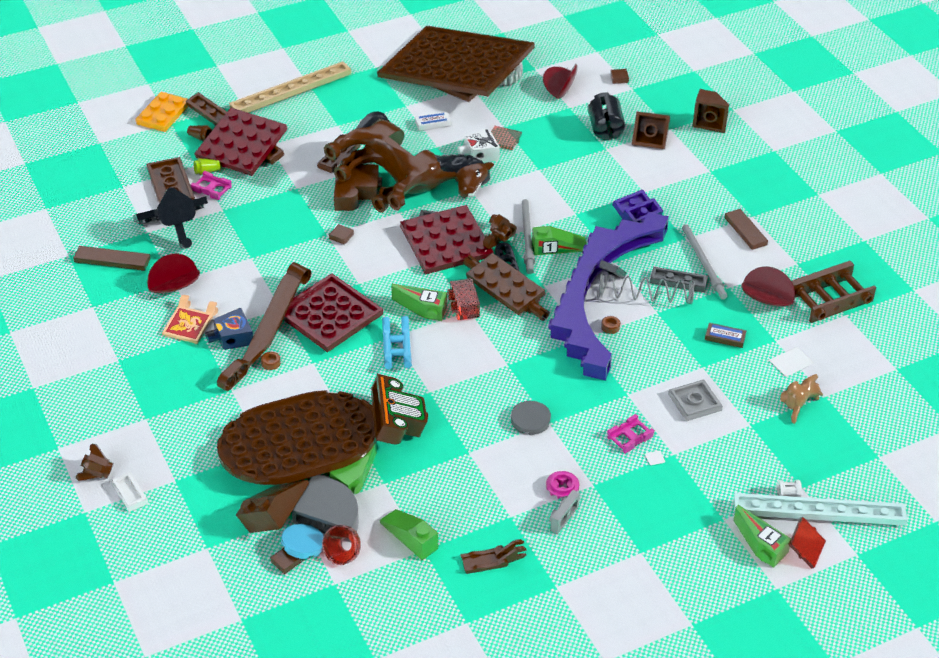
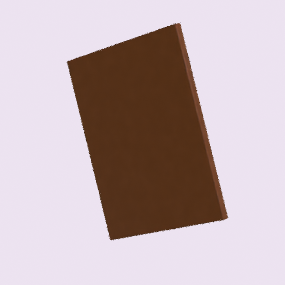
[377,25,535,97]

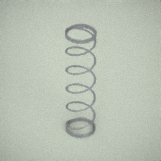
[599,274,694,304]

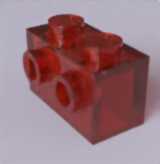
[447,278,480,320]

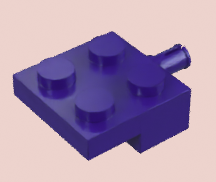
[612,189,663,223]

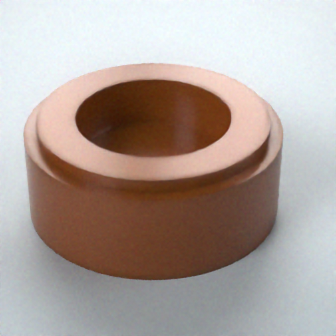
[601,316,621,334]
[261,352,281,370]

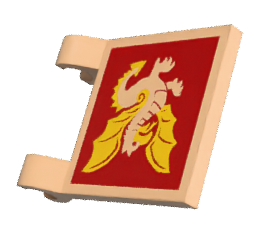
[162,295,218,344]

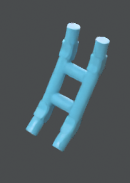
[382,316,412,369]

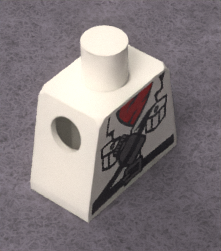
[457,128,500,162]

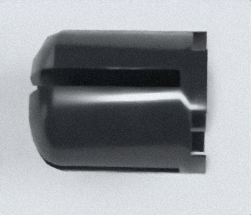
[587,92,625,140]

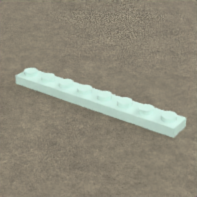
[733,493,907,526]

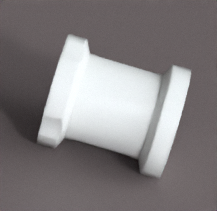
[777,480,802,497]

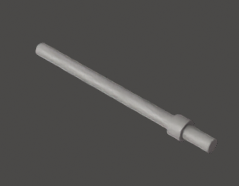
[522,199,535,274]
[682,224,727,299]

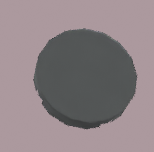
[511,401,551,435]

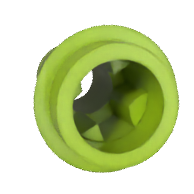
[193,158,220,176]

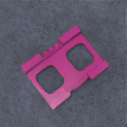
[191,171,232,201]
[607,414,655,454]

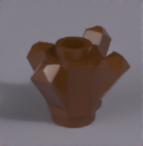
[75,443,114,481]

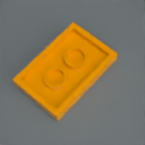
[136,92,188,132]

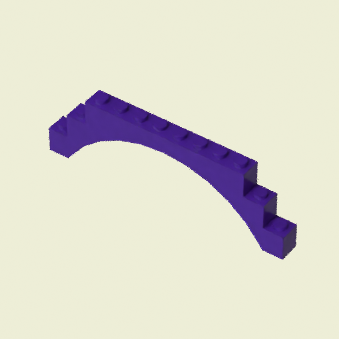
[548,212,669,381]

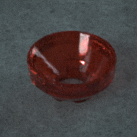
[322,525,361,565]

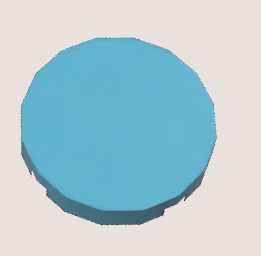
[281,524,325,559]

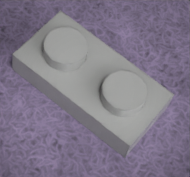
[549,490,580,535]

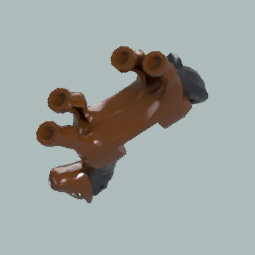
[324,111,494,213]

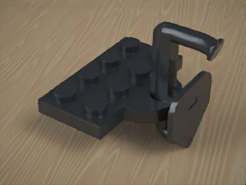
[132,187,208,249]

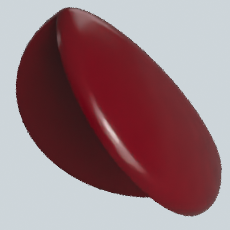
[543,64,578,99]
[147,253,200,294]
[741,266,795,307]

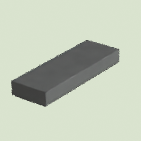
[650,266,708,293]

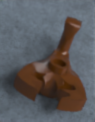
[483,214,517,249]

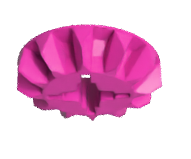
[546,471,580,499]

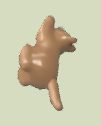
[780,374,823,424]

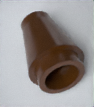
[187,125,212,142]

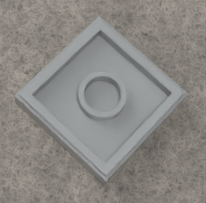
[668,379,723,421]

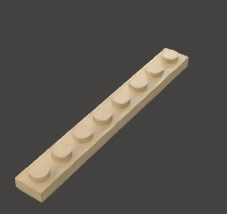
[229,61,351,112]

